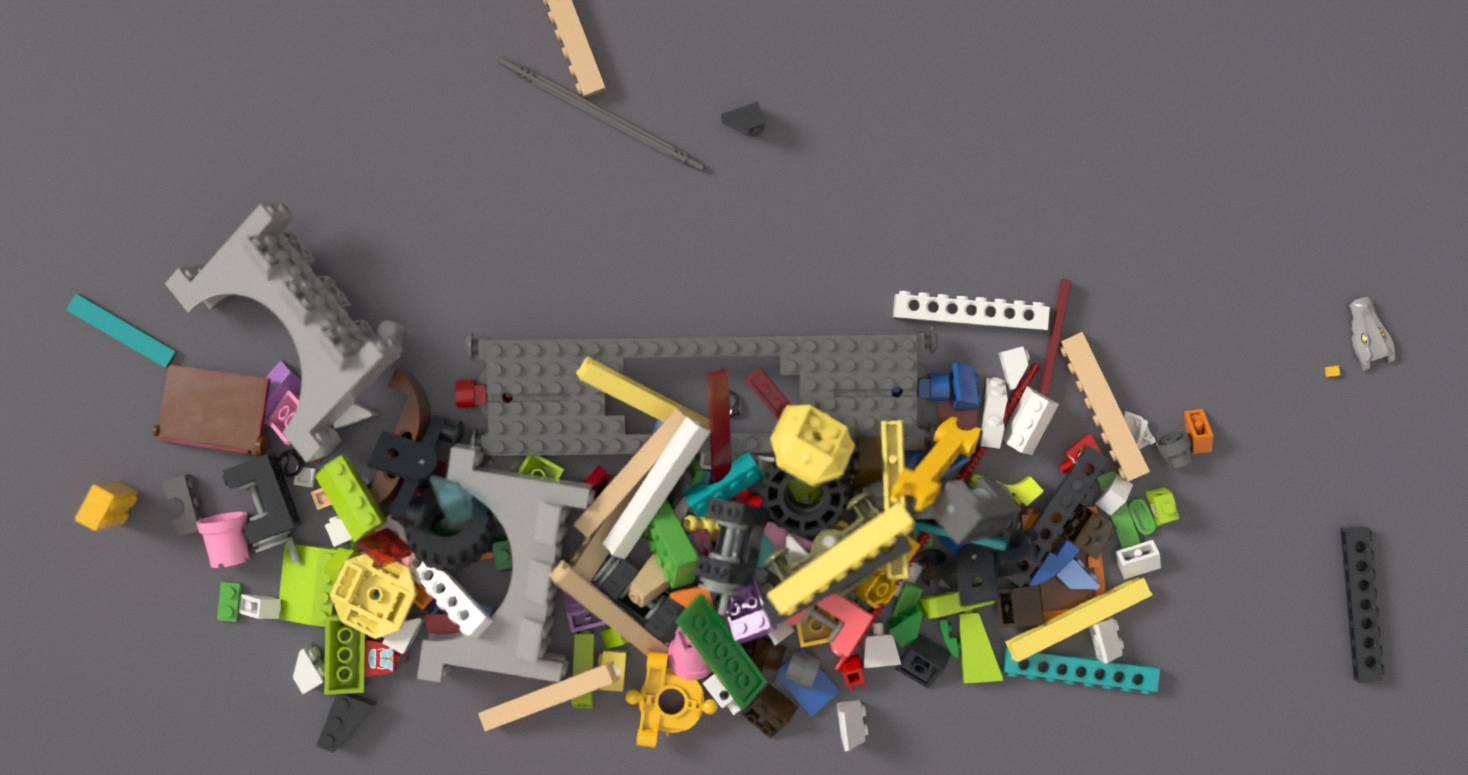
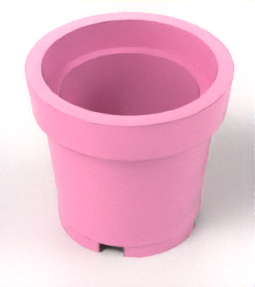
[196,511,250,568]
[667,627,712,680]

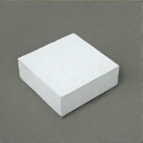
[293,465,317,488]

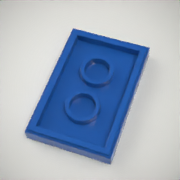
[777,647,840,717]

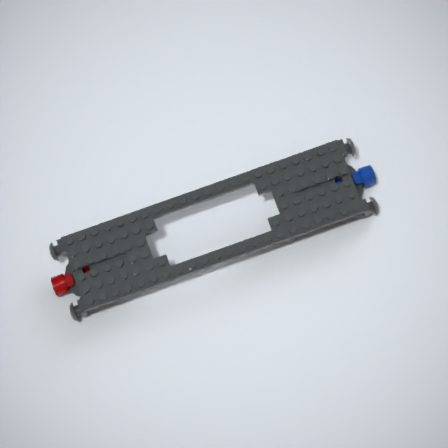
[455,326,950,456]

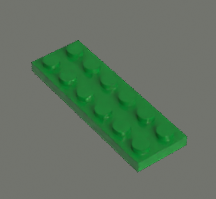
[675,594,767,709]

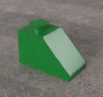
[887,602,923,647]

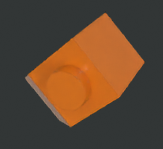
[1184,409,1214,454]
[670,586,713,608]

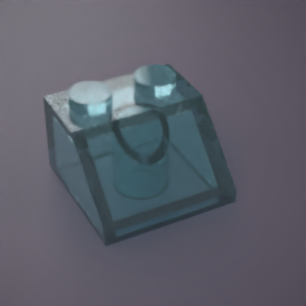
[430,476,473,527]

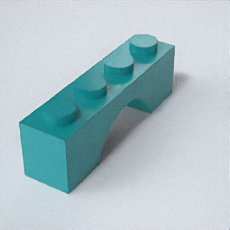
[684,452,764,519]

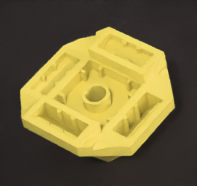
[771,405,855,486]
[330,550,417,639]

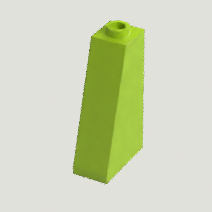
[957,609,1003,684]
[572,631,595,709]

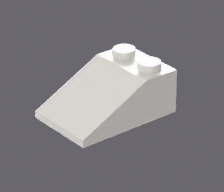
[837,700,868,751]

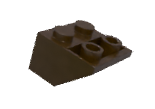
[848,435,884,490]
[1060,504,1117,560]
[997,585,1045,628]
[741,636,787,683]
[741,683,798,739]

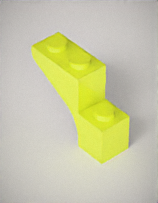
[970,474,1043,506]

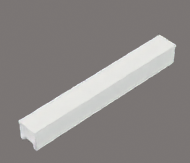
[602,417,711,559]

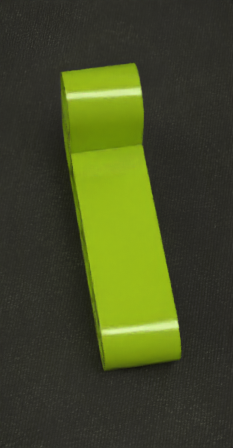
[918,584,997,618]

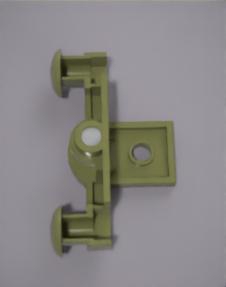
[765,492,881,598]

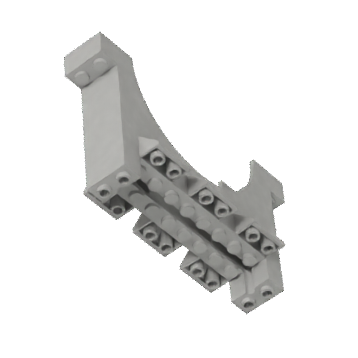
[165,202,403,462]
[417,443,596,682]

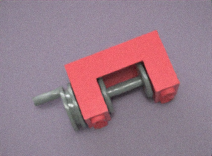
[767,564,873,657]

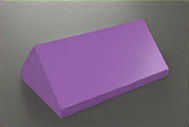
[264,360,302,429]

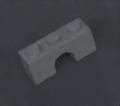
[162,474,204,537]

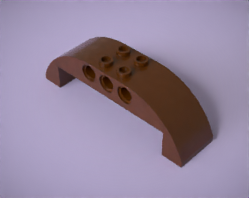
[336,369,431,513]

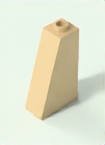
[628,553,671,608]

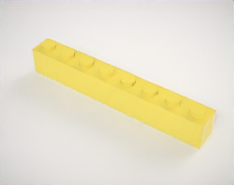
[767,502,915,616]

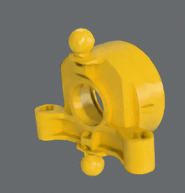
[625,651,718,748]

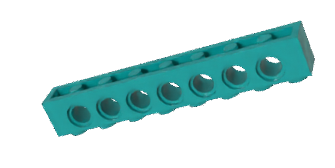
[1002,647,1160,694]

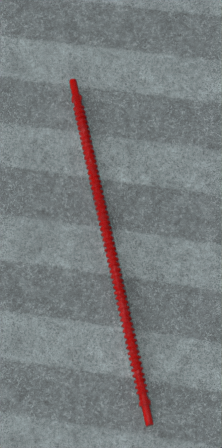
[834,363,1040,672]

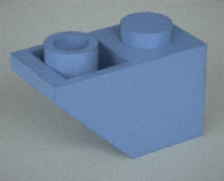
[1056,558,1100,589]

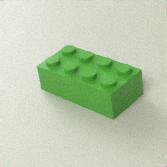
[642,500,698,589]

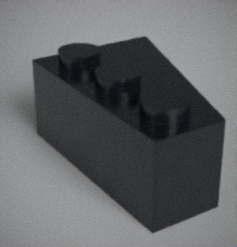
[316,693,377,753]

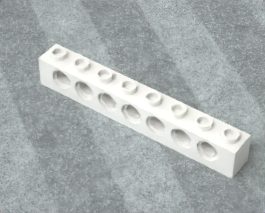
[893,291,1050,330]
[375,514,493,638]

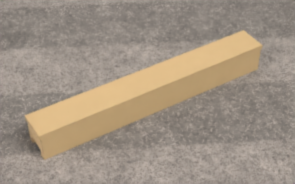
[574,408,687,539]
[549,561,669,656]
[478,661,620,731]

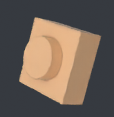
[311,488,332,510]

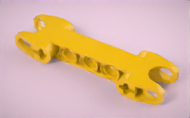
[891,416,982,511]

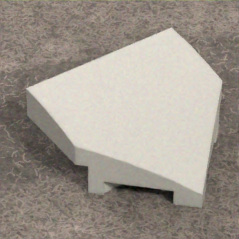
[1122,410,1156,449]

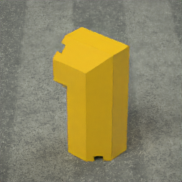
[852,536,920,608]

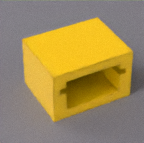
[1325,366,1340,377]

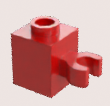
[841,654,865,691]

